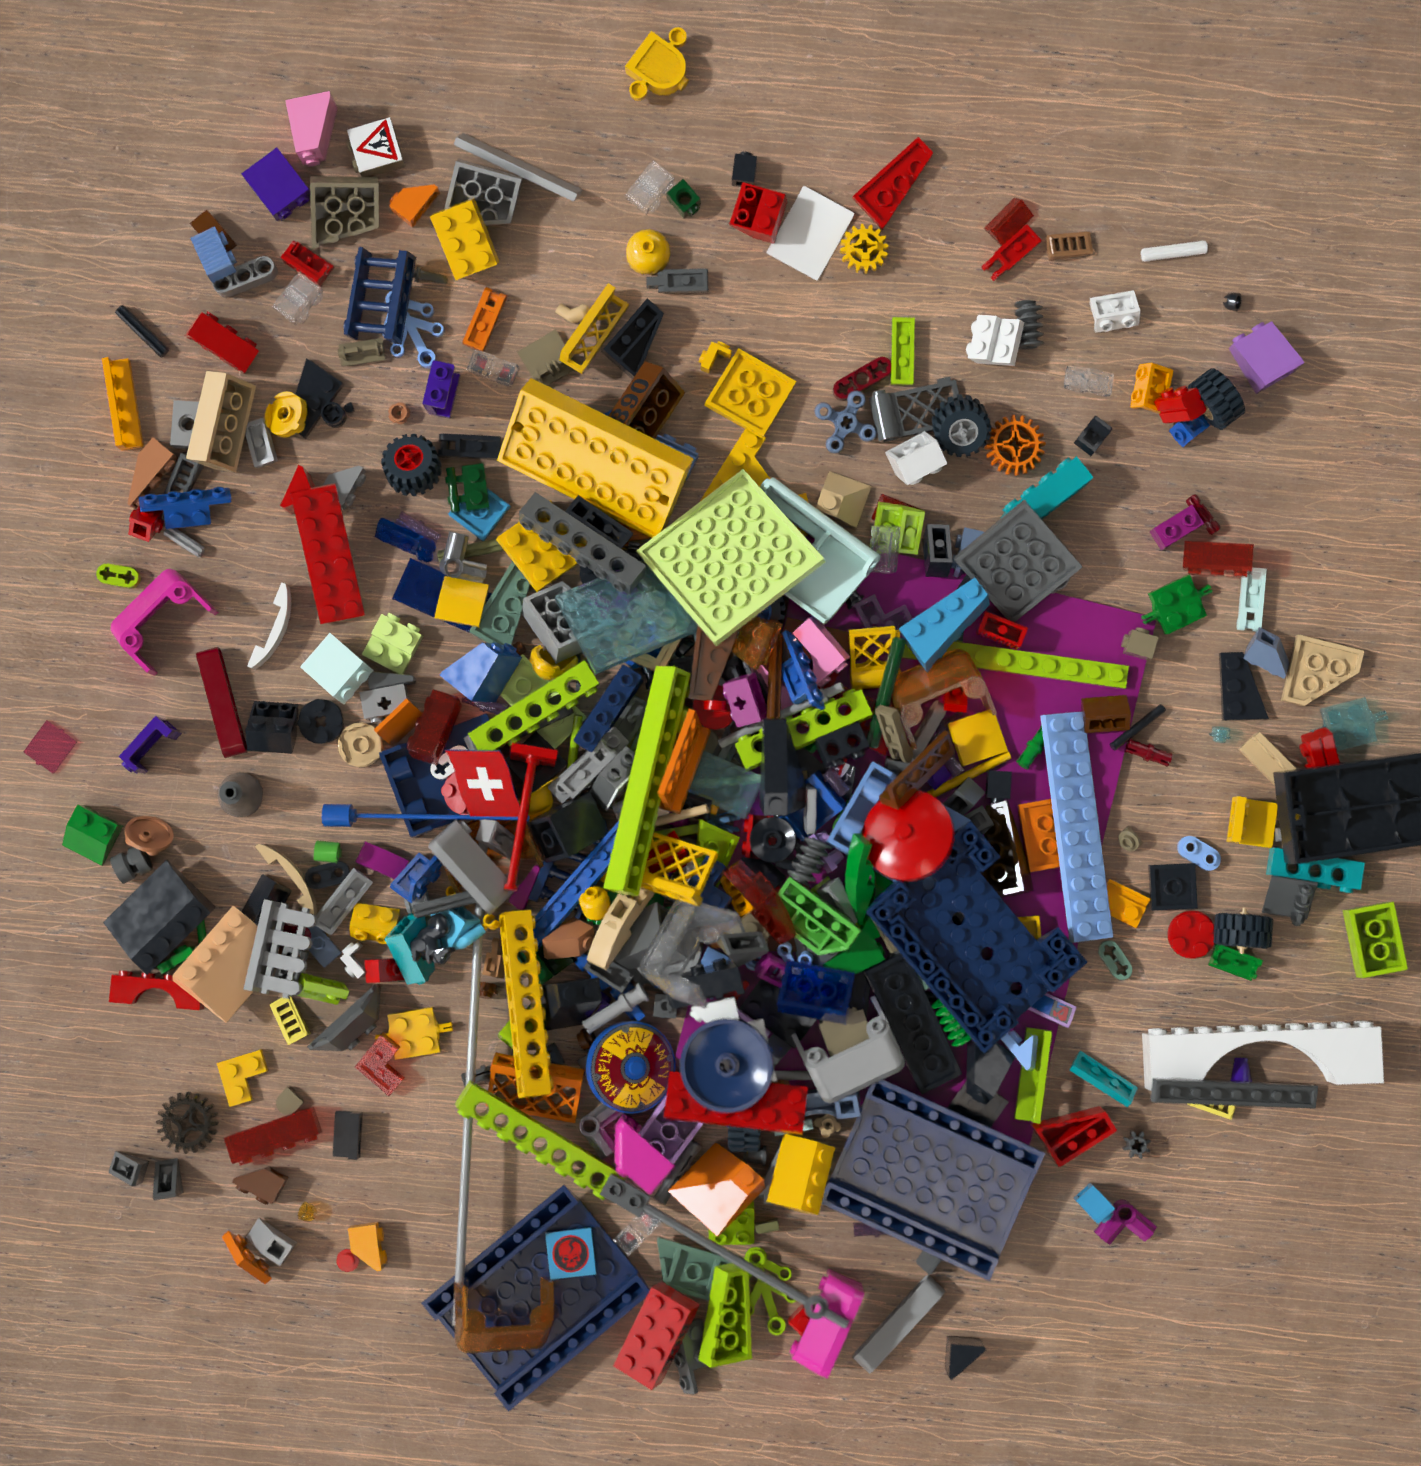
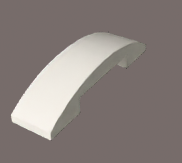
[247,582,291,670]

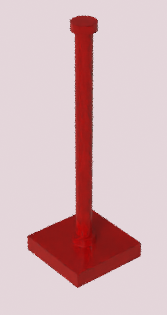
[504,743,558,891]

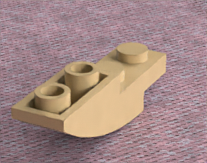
[587,888,655,970]

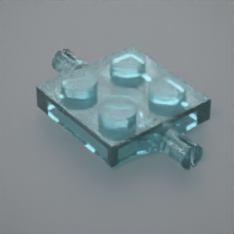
[1310,697,1388,751]

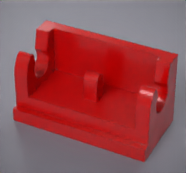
[280,241,334,287]

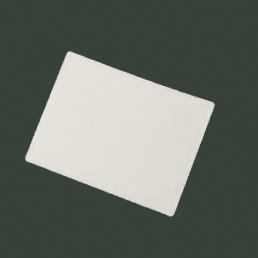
[767,186,854,280]

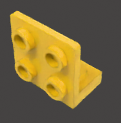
[1226,796,1278,848]

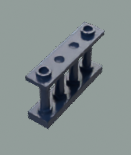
[343,247,416,345]
[528,838,603,919]

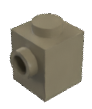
[1121,628,1159,661]

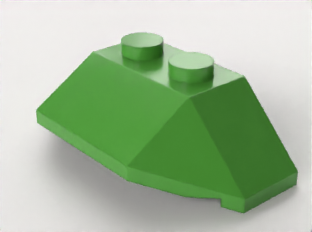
[776,877,861,956]

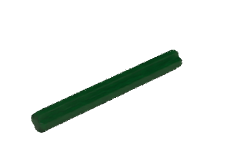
[866,637,906,748]

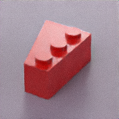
[1031,1106,1117,1168]

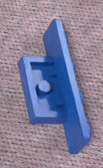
[139,487,232,529]
[782,630,826,711]

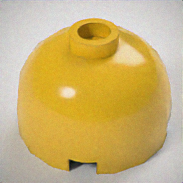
[626,229,670,275]

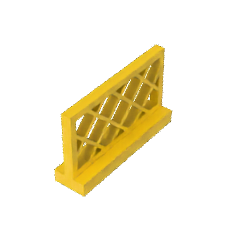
[641,832,719,907]

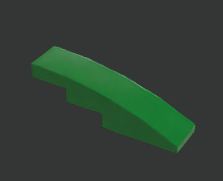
[845,833,875,925]

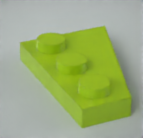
[695,819,740,888]

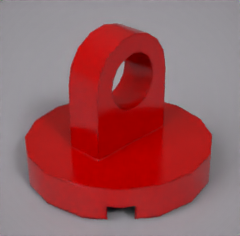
[693,685,733,730]

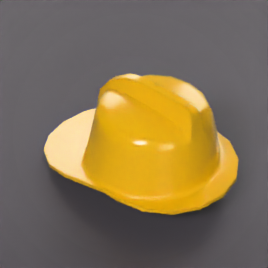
[518,776,559,820]

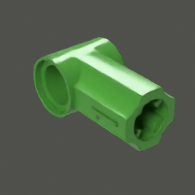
[314,840,342,863]

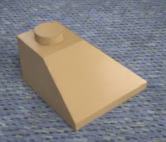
[816,471,871,529]

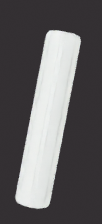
[1141,241,1208,262]

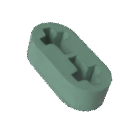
[1098,940,1132,980]

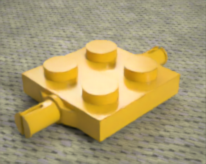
[375,1006,453,1060]

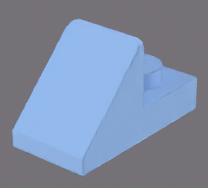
[1001,1030,1038,1071]

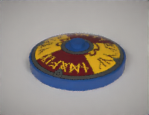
[586,1021,676,1114]

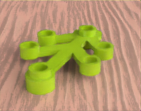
[745,1247,796,1335]

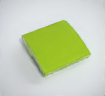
[871,502,925,555]

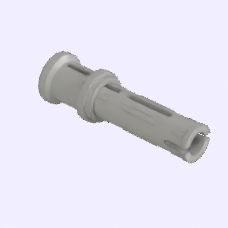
[582,983,650,1034]

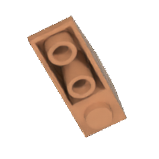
[127,437,178,509]

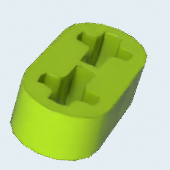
[96,564,141,589]

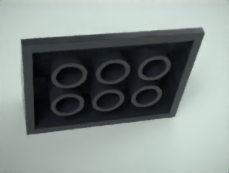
[103,860,216,975]

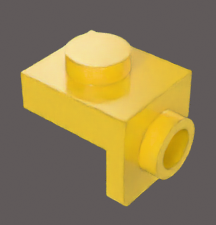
[698,341,732,374]

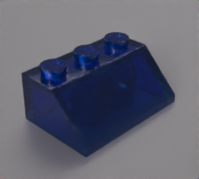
[777,960,855,1025]

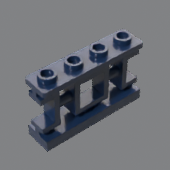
[573,665,644,753]

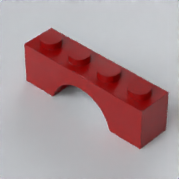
[109,970,204,1010]

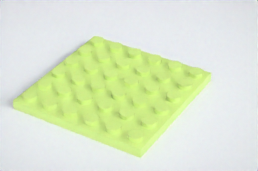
[636,469,825,646]

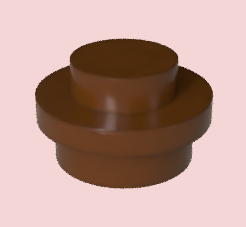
[480,982,498,999]
[577,1028,596,1050]

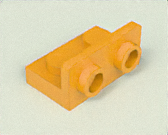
[1130,363,1174,414]

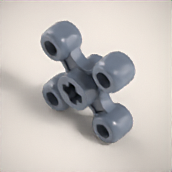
[814,390,877,454]

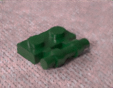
[445,463,490,513]

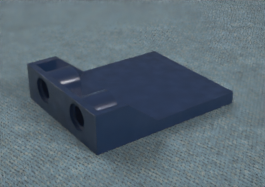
[379,713,519,838]

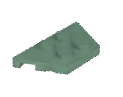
[657,1236,731,1301]

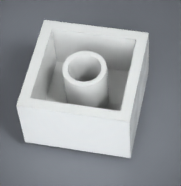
[885,431,947,485]

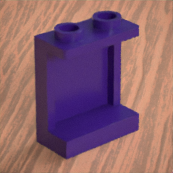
[241,147,310,221]
[422,360,460,419]
[119,716,182,774]

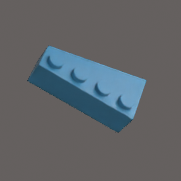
[899,578,990,672]

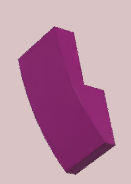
[355,841,409,880]

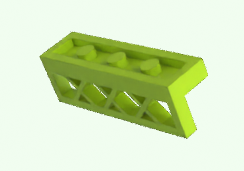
[1014,1027,1052,1124]

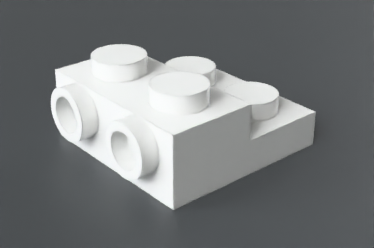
[966,315,1025,366]

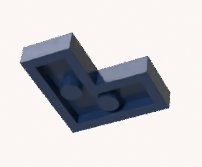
[688,855,733,918]

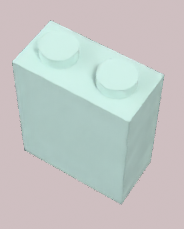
[301,633,373,704]

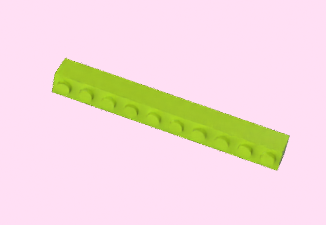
[603,666,691,896]

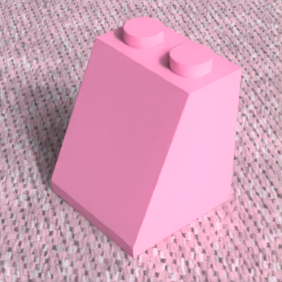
[285,91,337,166]

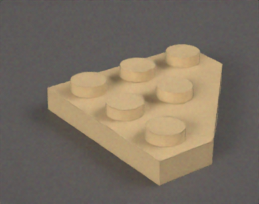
[1281,635,1364,706]

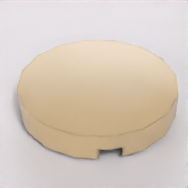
[338,722,384,768]

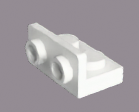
[1090,290,1140,333]

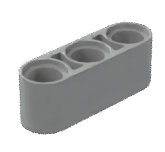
[212,256,278,298]

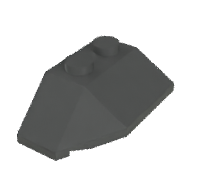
[307,984,381,1051]

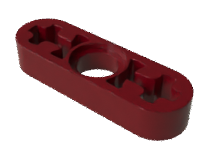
[833,357,891,401]

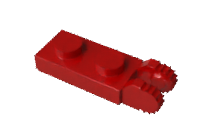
[981,224,1042,281]

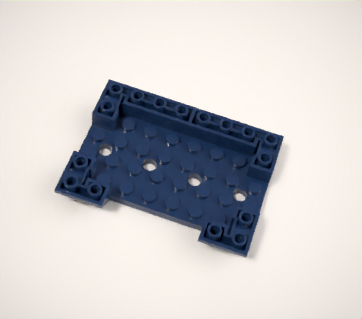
[866,821,1088,1053]

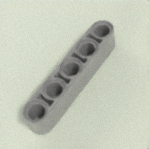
[852,1274,945,1373]

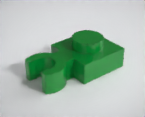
[157,945,196,974]

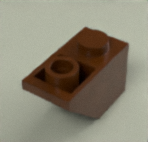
[232,1167,289,1205]

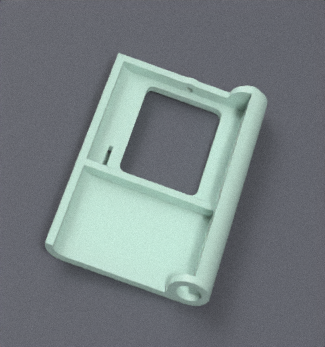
[760,477,881,624]

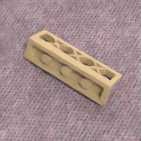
[1238,732,1296,786]

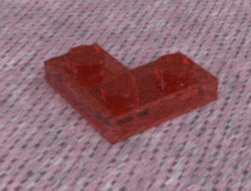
[355,1032,405,1096]

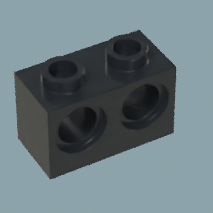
[814,722,869,768]

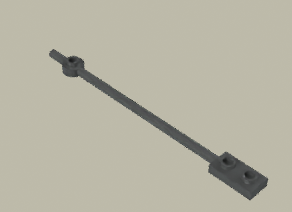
[600,1174,850,1329]

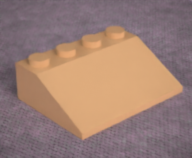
[173,906,283,1023]

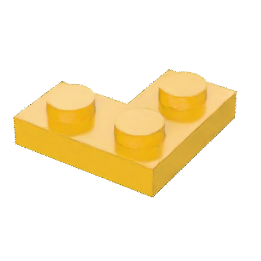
[217,1049,268,1107]

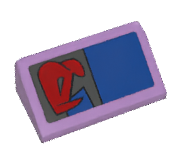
[1028,993,1076,1028]

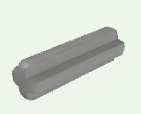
[163,528,205,557]

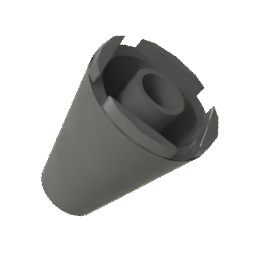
[218,772,263,817]

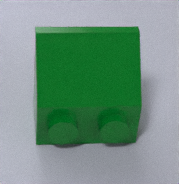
[62,804,123,866]

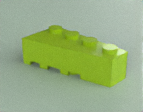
[699,1263,752,1368]

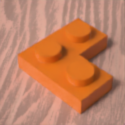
[222,1231,272,1285]

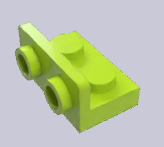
[296,973,349,1005]

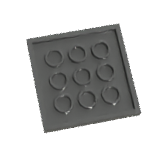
[953,499,1082,622]

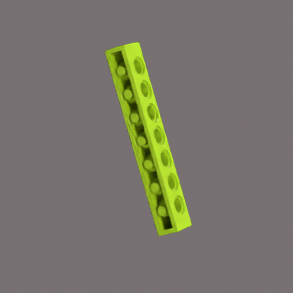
[455,1080,627,1200]

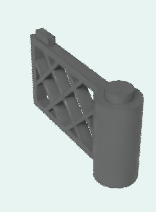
[869,377,959,443]

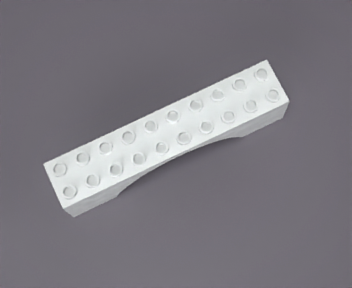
[1142,1021,1384,1091]

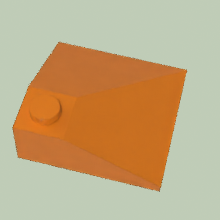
[668,1142,765,1237]

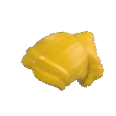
[529,645,578,681]

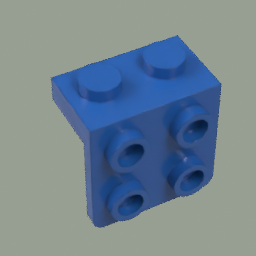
[390,853,443,904]

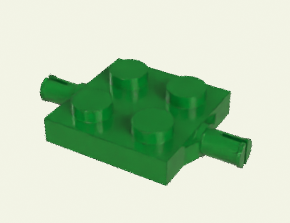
[1141,574,1213,634]

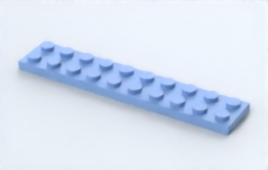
[1041,712,1113,943]

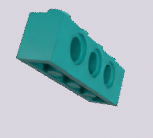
[1266,848,1365,894]

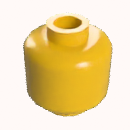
[579,886,611,920]

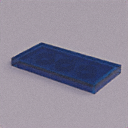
[392,558,492,634]

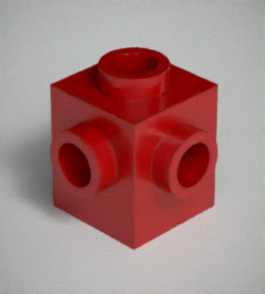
[128,506,164,542]

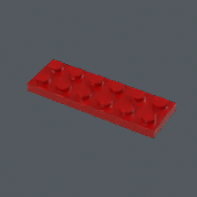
[290,483,365,624]
[664,1071,808,1135]

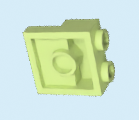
[362,613,423,674]

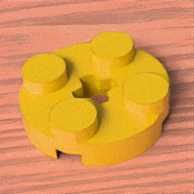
[264,392,307,437]

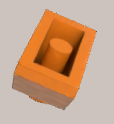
[389,185,440,228]

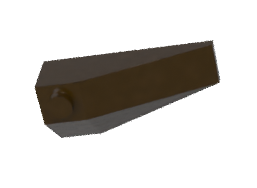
[979,801,1034,898]

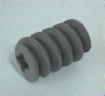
[1014,300,1044,350]
[787,837,833,888]

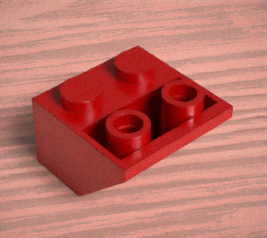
[729,182,788,244]

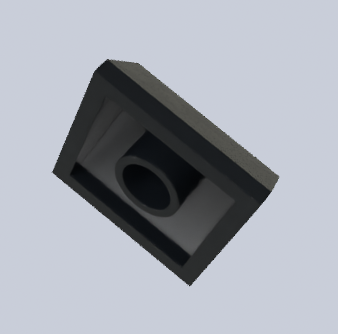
[945,1336,986,1381]

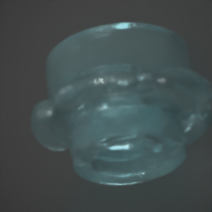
[1209,726,1231,743]

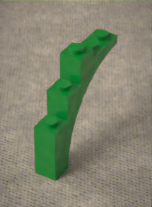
[822,870,894,985]

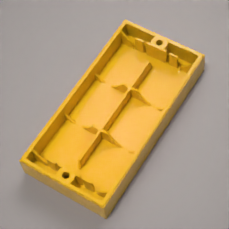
[497,378,694,538]

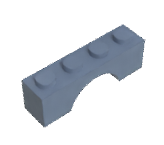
[805,1089,861,1119]

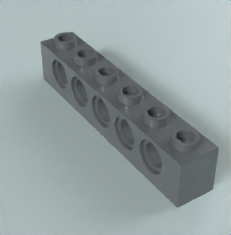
[519,492,646,595]

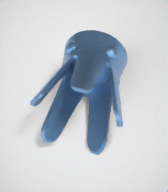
[707,809,741,833]

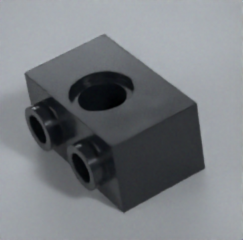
[922,524,953,578]

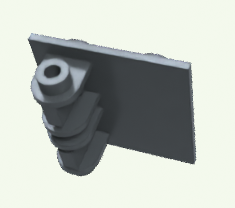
[1262,875,1318,926]

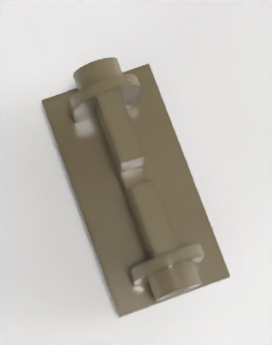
[338,338,386,367]

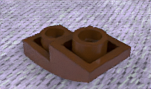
[190,210,237,251]

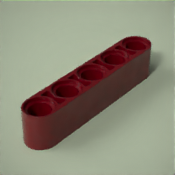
[196,646,248,759]

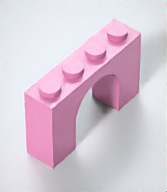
[755,616,850,710]

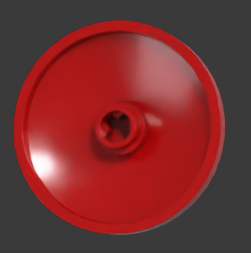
[862,790,955,882]

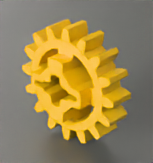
[840,224,889,274]

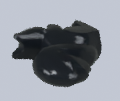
[410,913,456,965]

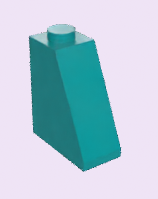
[384,914,435,985]

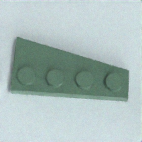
[469,561,531,645]

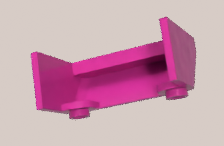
[111,569,219,676]
[615,1113,675,1195]
[789,1268,865,1379]

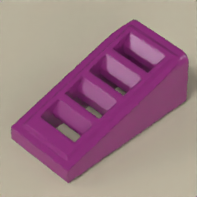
[508,865,541,910]
[754,952,807,995]

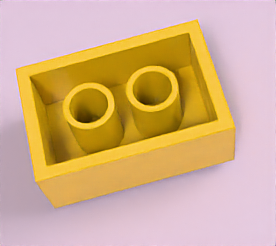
[430,198,499,280]

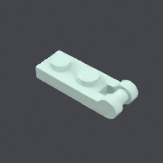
[1236,567,1267,632]

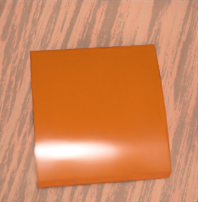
[374,698,426,747]

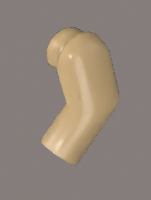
[555,303,590,323]

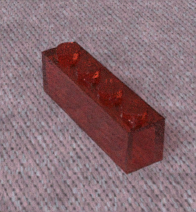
[223,1106,322,1166]

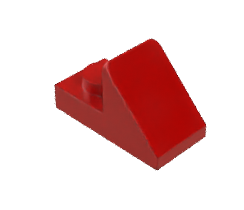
[942,675,968,713]

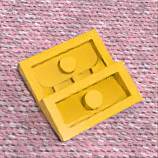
[434,576,489,628]
[947,709,1008,767]

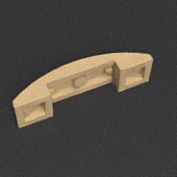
[255,844,318,916]

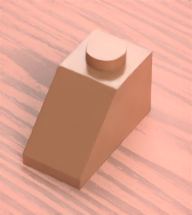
[542,917,595,959]

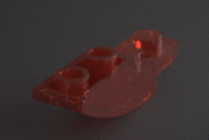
[723,859,796,945]

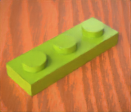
[891,317,915,386]

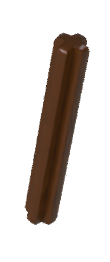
[767,633,783,719]

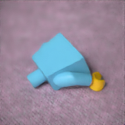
[430,886,500,950]

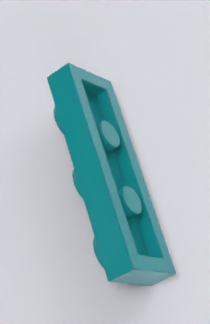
[1070,1051,1138,1108]

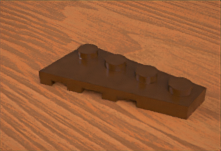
[689,625,740,700]

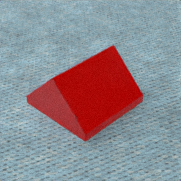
[280,465,315,514]

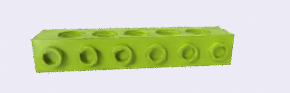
[468,660,600,751]
[735,689,872,772]

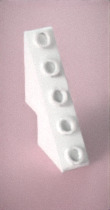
[690,996,777,1082]

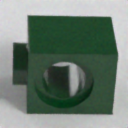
[666,179,701,218]

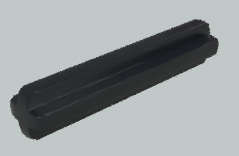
[115,305,169,358]

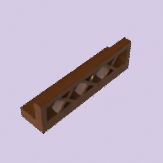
[879,731,955,809]

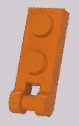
[462,287,507,353]

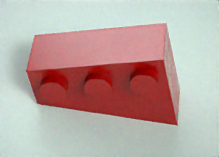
[185,311,259,374]

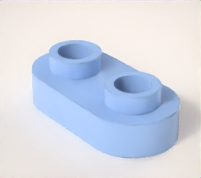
[1177,836,1221,871]

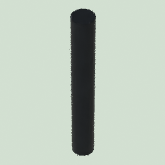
[1109,704,1166,751]

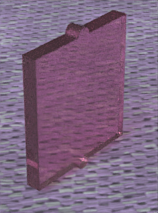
[23,720,77,774]

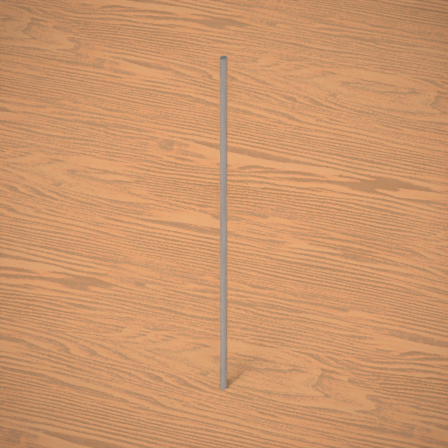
[452,820,488,1326]

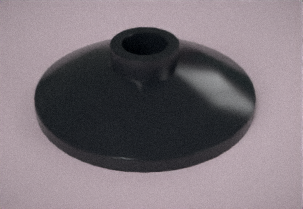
[750,817,796,863]

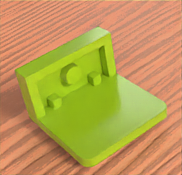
[709,1200,754,1245]

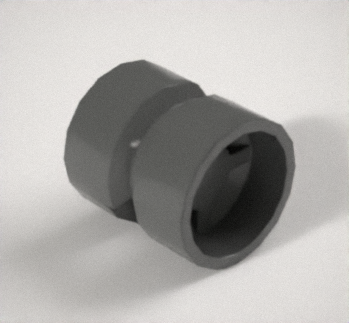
[110,847,153,884]

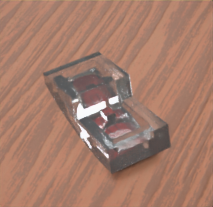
[467,349,519,387]
[613,1212,662,1256]

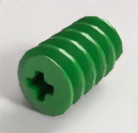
[931,999,971,1047]

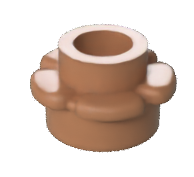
[388,402,410,424]

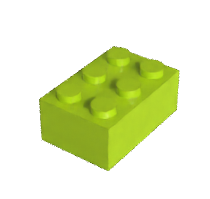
[1342,902,1408,978]

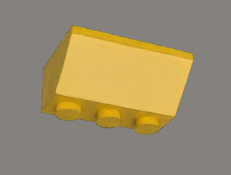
[767,1134,835,1215]

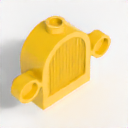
[625,27,689,101]

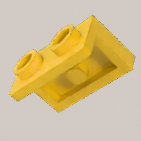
[349,903,400,944]

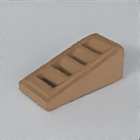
[1045,231,1093,261]

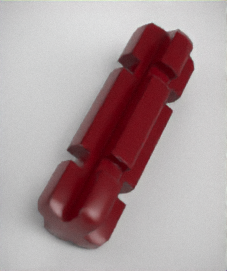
[1186,494,1221,535]

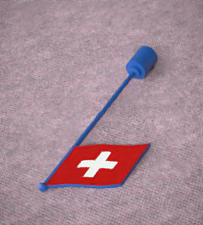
[322,750,530,827]

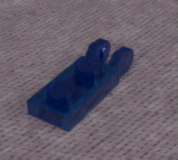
[375,517,436,563]

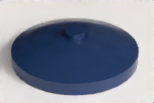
[680,1018,774,1113]

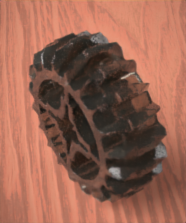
[156,1091,219,1154]

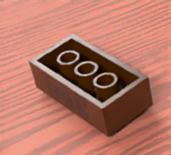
[609,361,686,439]

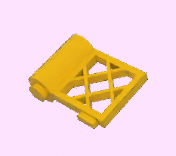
[849,626,901,690]

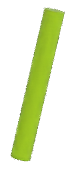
[567,714,583,768]

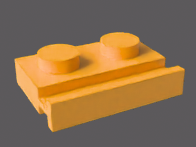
[1106,879,1150,928]

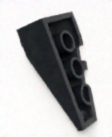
[759,718,806,815]

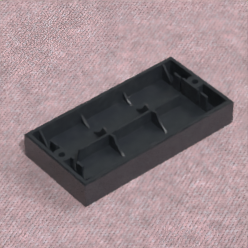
[1273,751,1421,864]

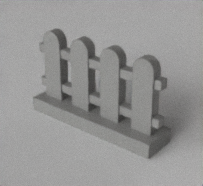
[244,899,317,999]

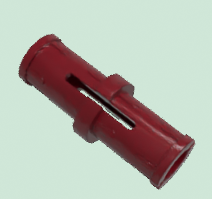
[1125,739,1173,767]

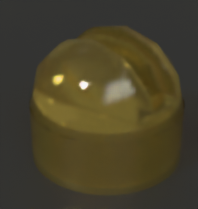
[297,1202,317,1222]

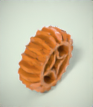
[984,415,1046,476]

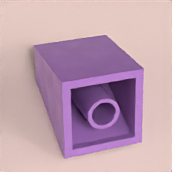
[1229,321,1304,394]

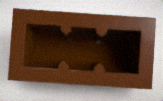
[1081,695,1131,733]

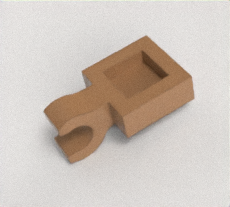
[482,937,505,979]

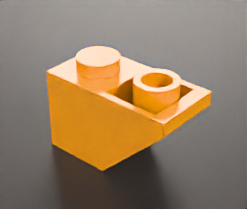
[348,1222,387,1271]

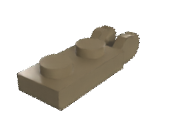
[875,705,914,763]

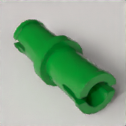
[1016,725,1044,770]

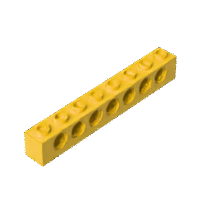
[499,910,553,1098]

